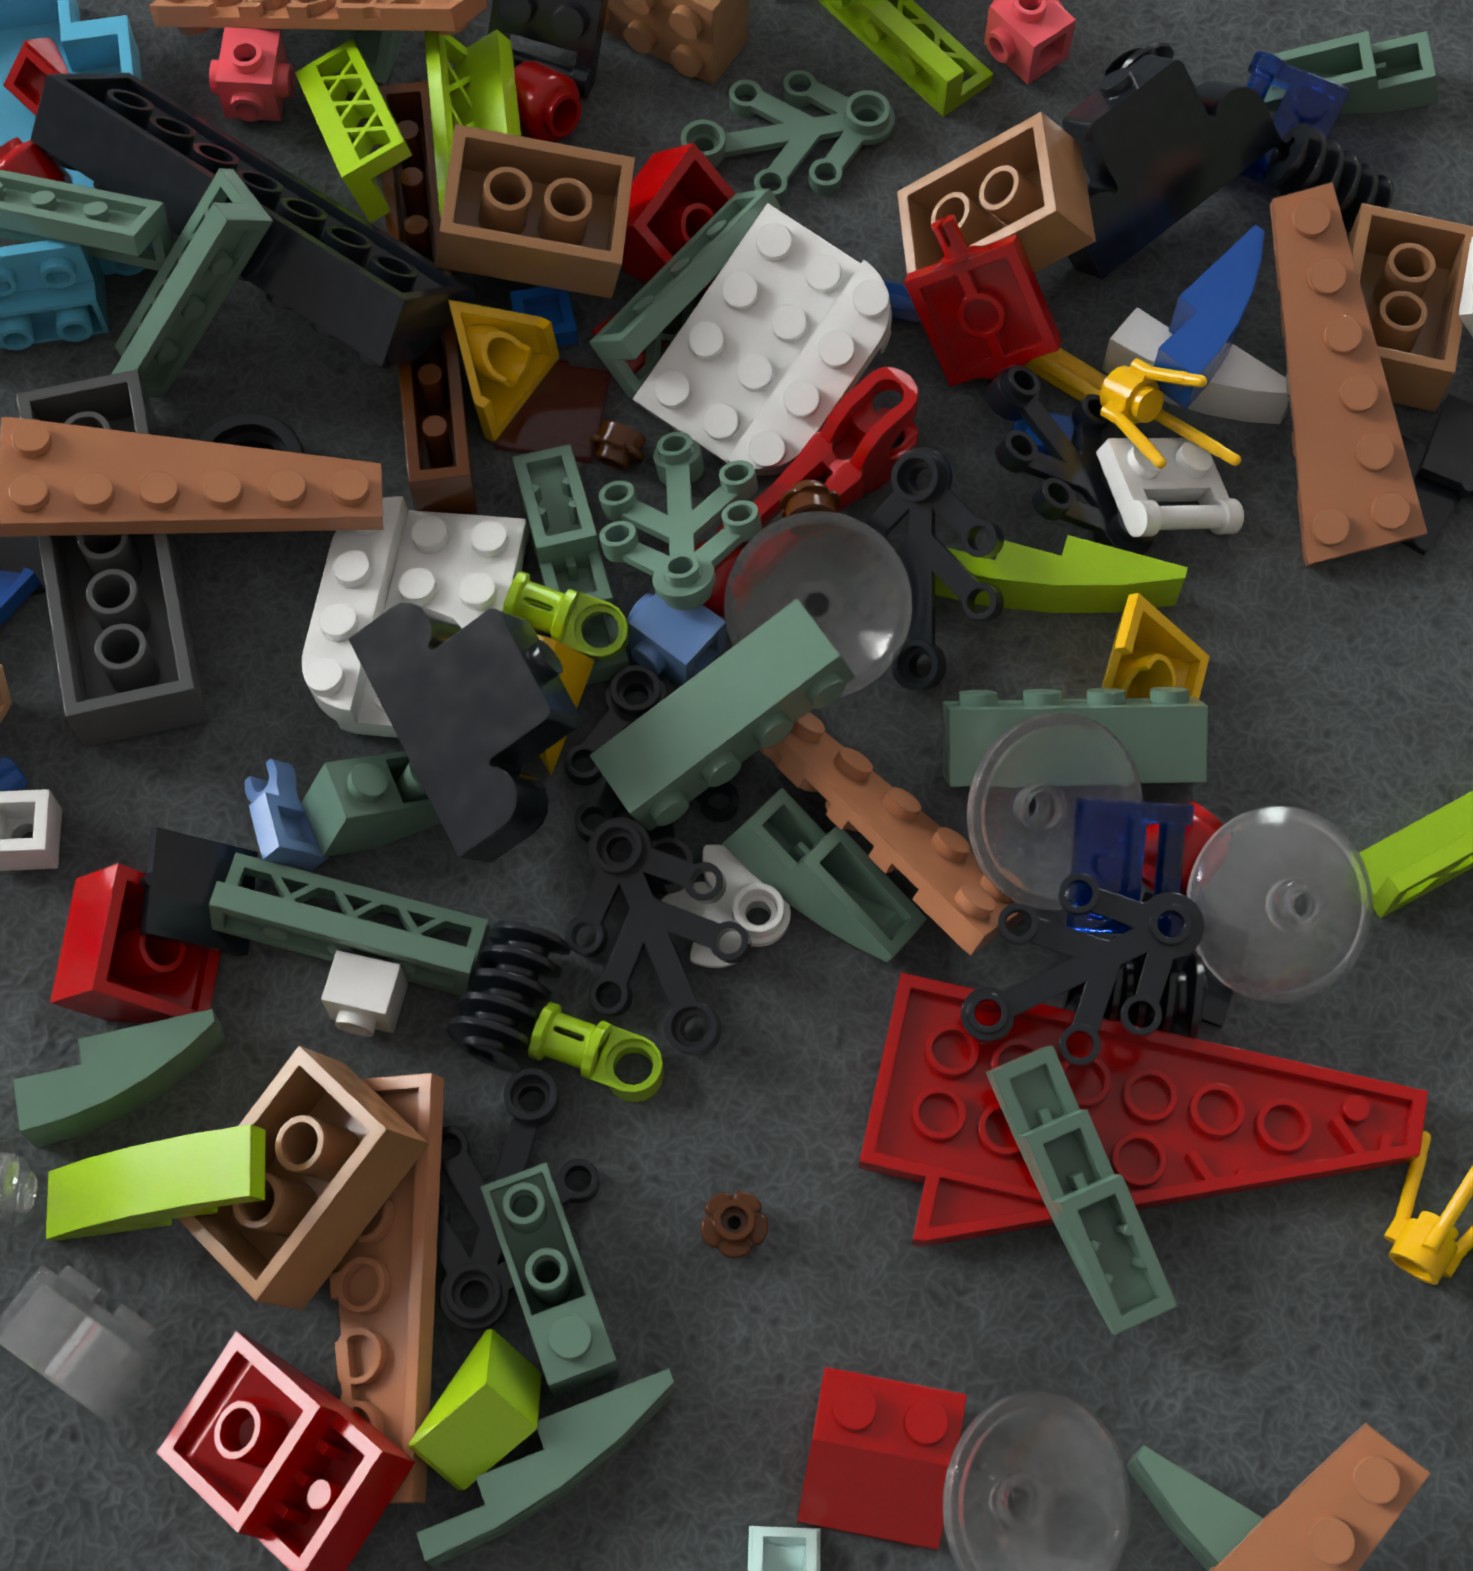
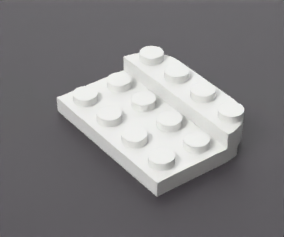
[633,203,892,476]
[302,496,530,738]

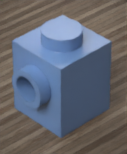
[628,593,726,686]

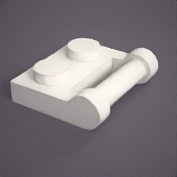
[1096,438,1244,537]

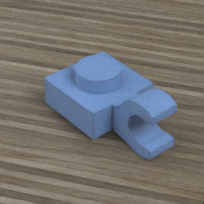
[245,758,328,871]

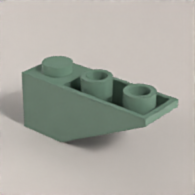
[301,751,441,857]
[481,1163,620,1399]

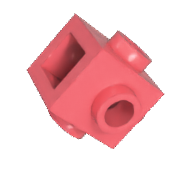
[984,0,1076,85]
[209,27,295,122]

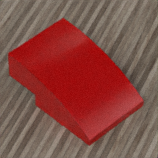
[157,1331,416,1571]

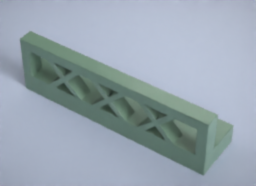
[0,169,174,271]
[112,169,273,397]
[589,188,782,398]
[209,853,488,995]

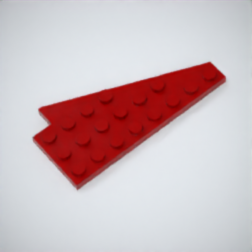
[858,972,1428,1247]

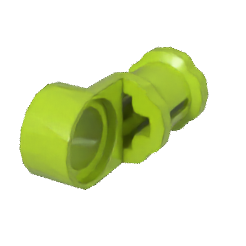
[503,571,630,661]
[528,1002,664,1102]

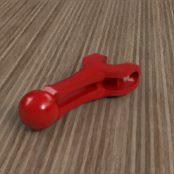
[695,367,918,618]

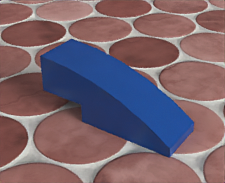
[1153,224,1265,410]

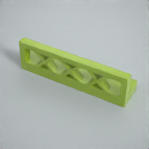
[817,0,993,117]
[424,30,521,218]
[295,38,412,223]
[1344,791,1473,919]

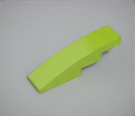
[935,535,1188,613]
[46,1124,266,1241]

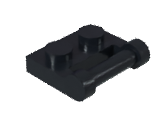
[488,0,608,99]

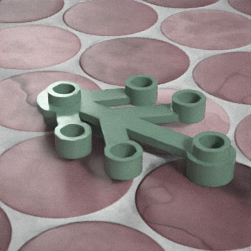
[681,70,895,204]
[598,432,762,610]

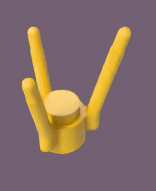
[1099,358,1241,469]
[1384,1131,1473,1285]

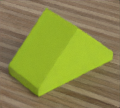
[407,1329,542,1490]

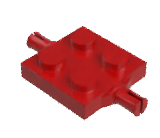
[904,215,1062,387]

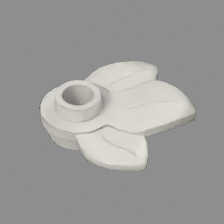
[662,845,791,968]

